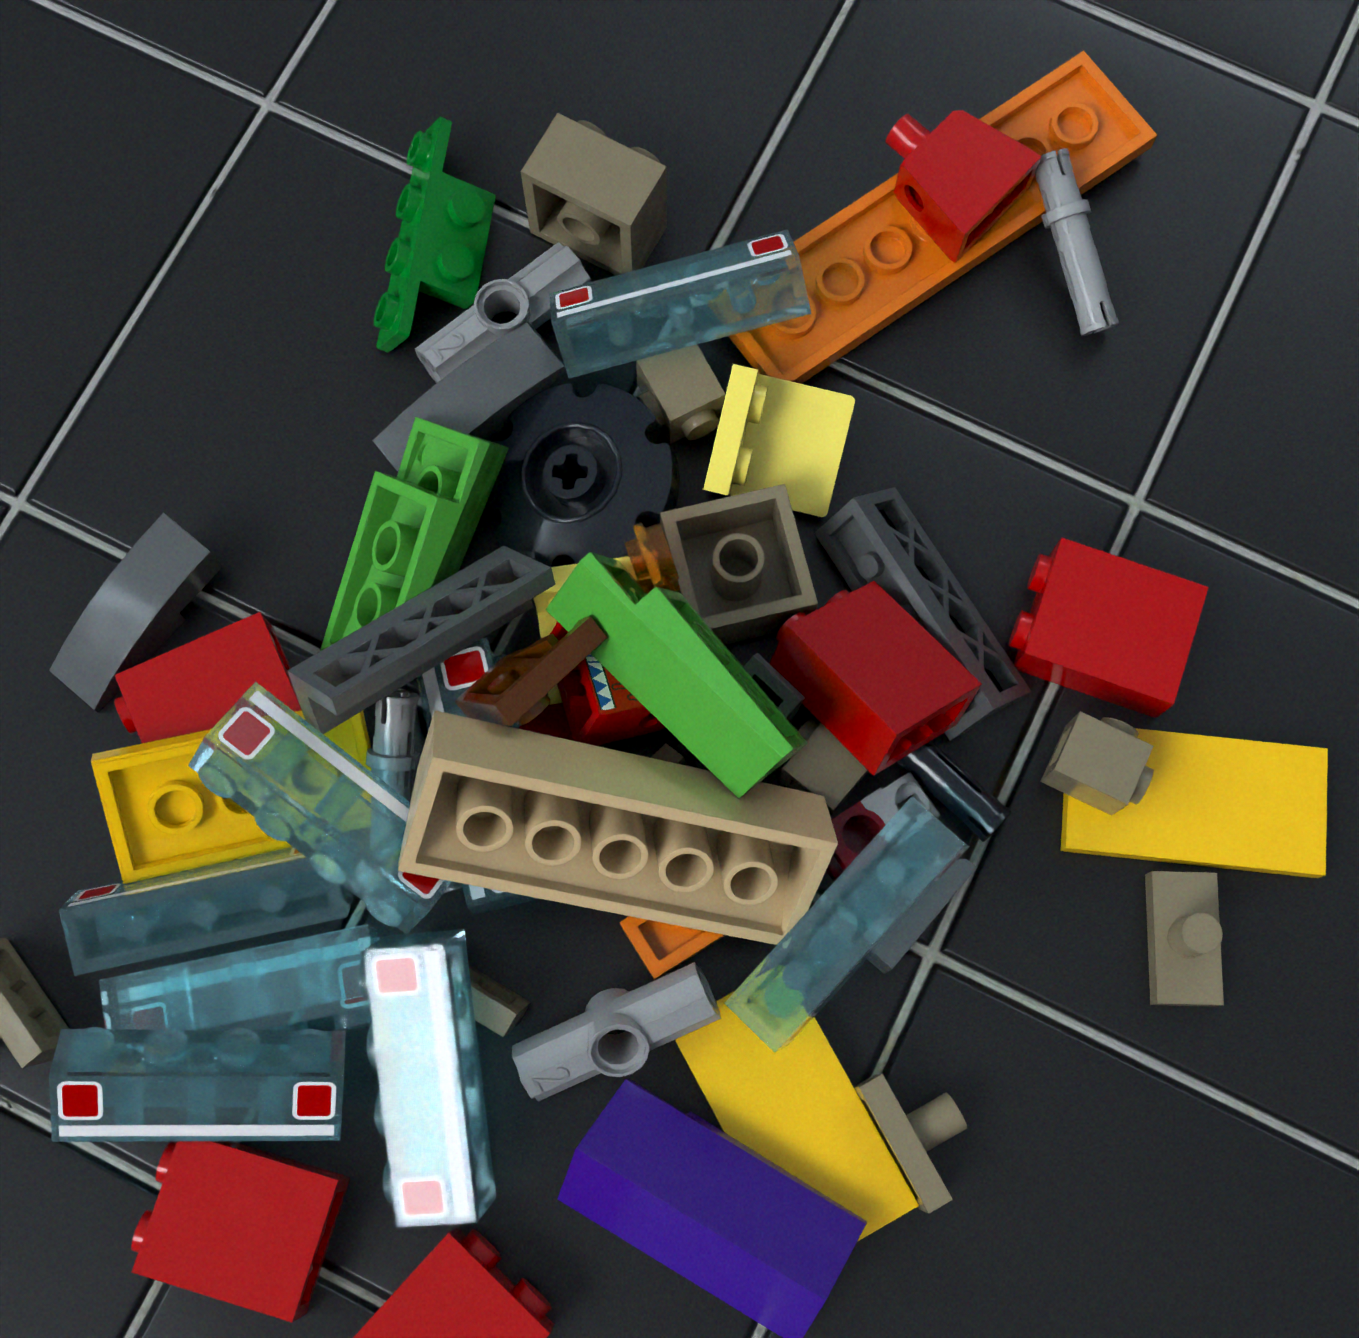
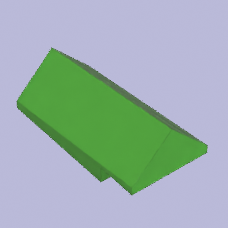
[320,417,509,683]
[546,552,808,799]

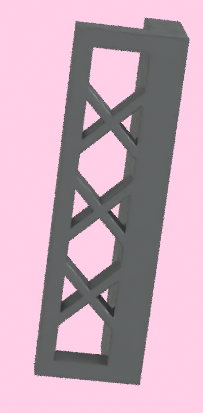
[814,487,1032,741]
[287,546,555,735]

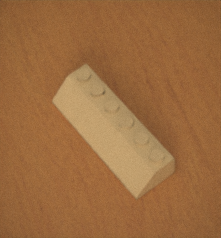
[398,710,838,948]

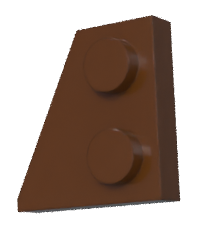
[454,616,607,726]

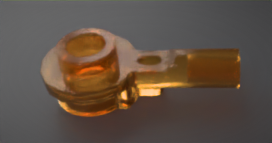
[624,523,681,592]

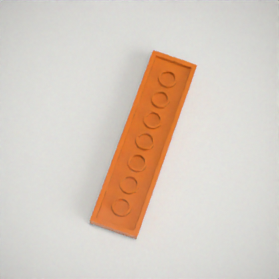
[707,50,1158,384]

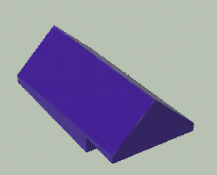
[557,1078,867,1338]

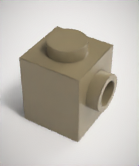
[636,333,726,444]
[1040,711,1154,816]
[779,717,869,817]

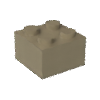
[521,113,667,284]
[660,484,818,645]

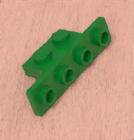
[374,116,496,353]

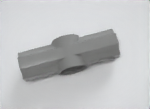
[415,242,592,383]
[512,962,721,1101]

